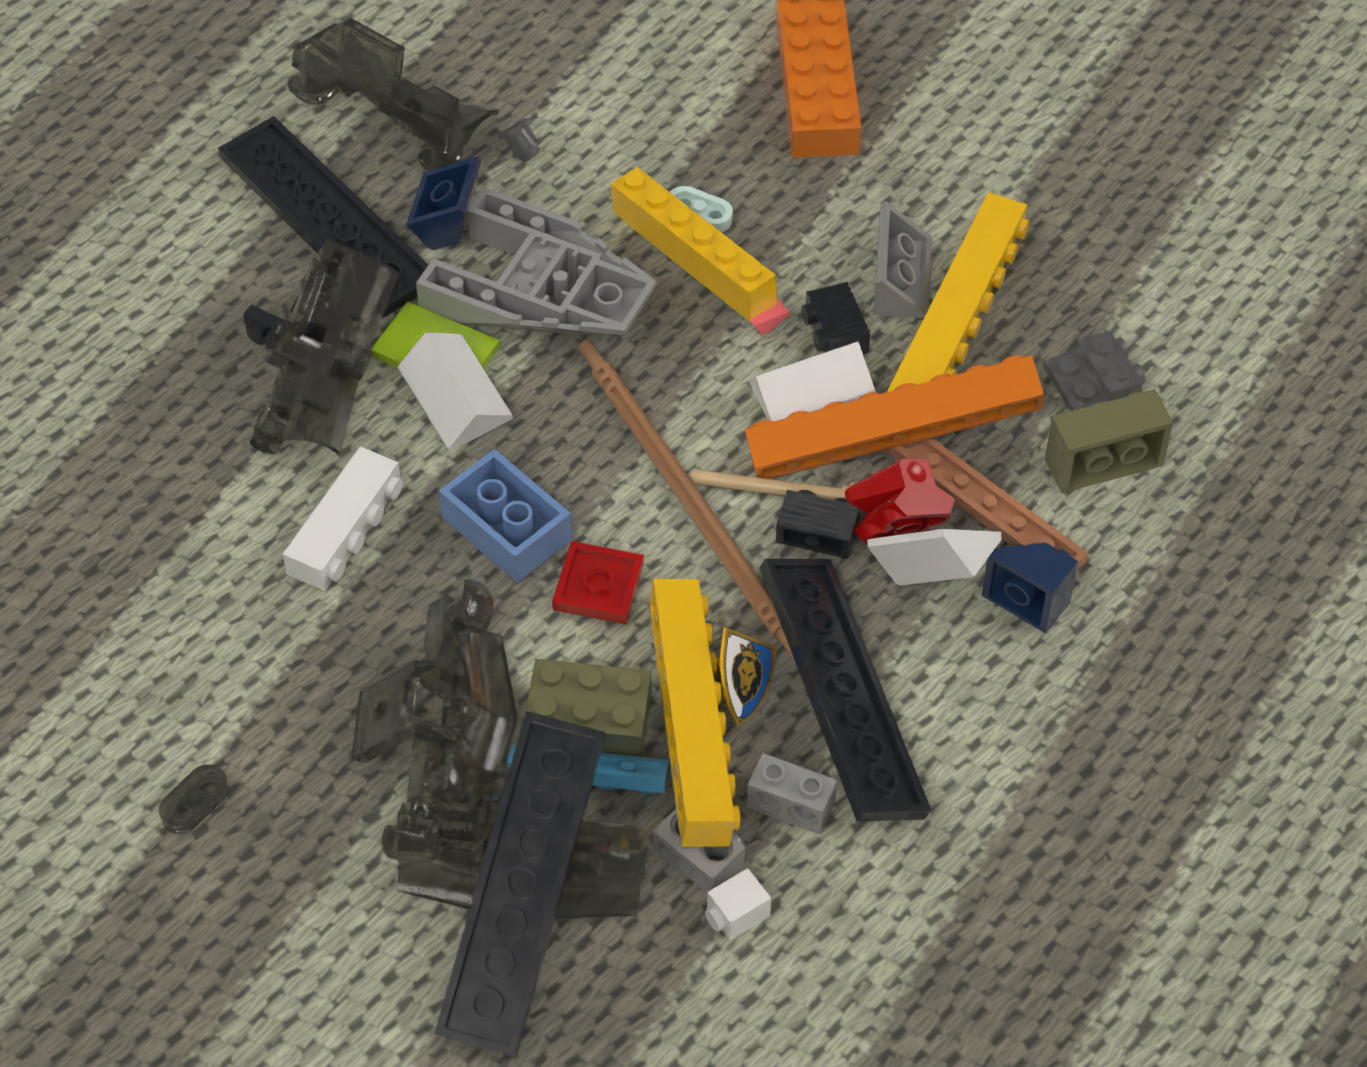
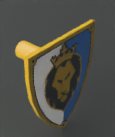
[716,628,777,725]

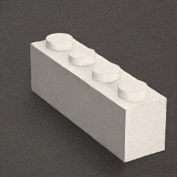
[283,446,403,591]

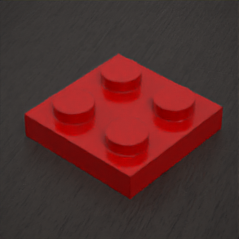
[552,541,644,625]

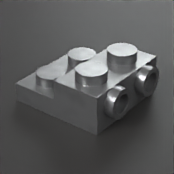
[1043,330,1145,411]

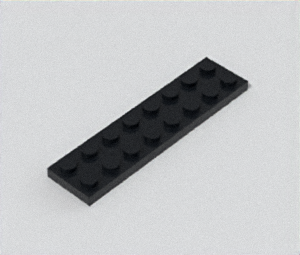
[218,116,428,318]
[759,559,932,822]
[434,711,606,1057]

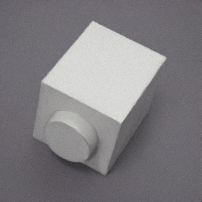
[705,868,771,940]

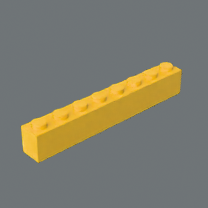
[887,192,1030,392]
[649,579,740,847]

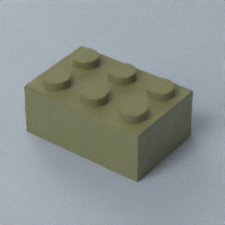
[1045,389,1173,493]
[525,658,652,757]

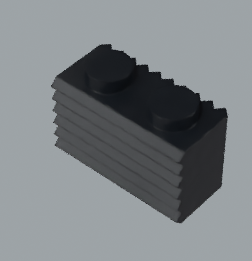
[801,282,870,354]
[776,490,860,559]

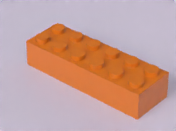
[775,0,861,158]

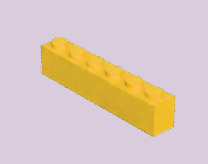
[610,167,777,323]

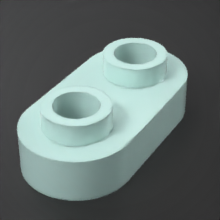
[670,186,733,232]

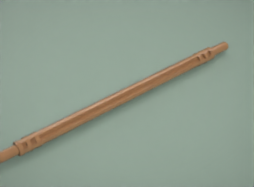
[578,339,796,664]

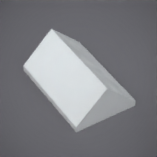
[398,332,513,451]
[749,342,875,422]
[867,529,1001,586]

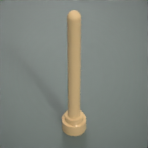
[689,470,863,514]

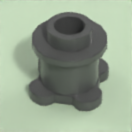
[497,117,542,161]

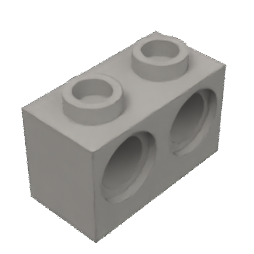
[747,753,837,835]
[652,809,745,893]

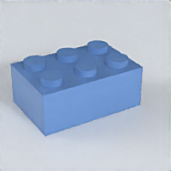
[439,449,572,583]

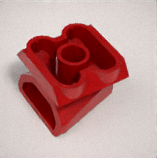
[844,458,955,544]

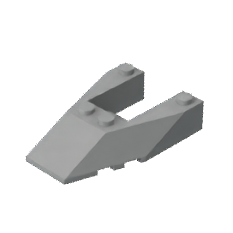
[416,187,657,335]

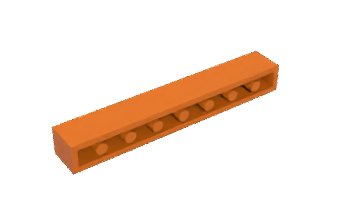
[745,355,1044,479]

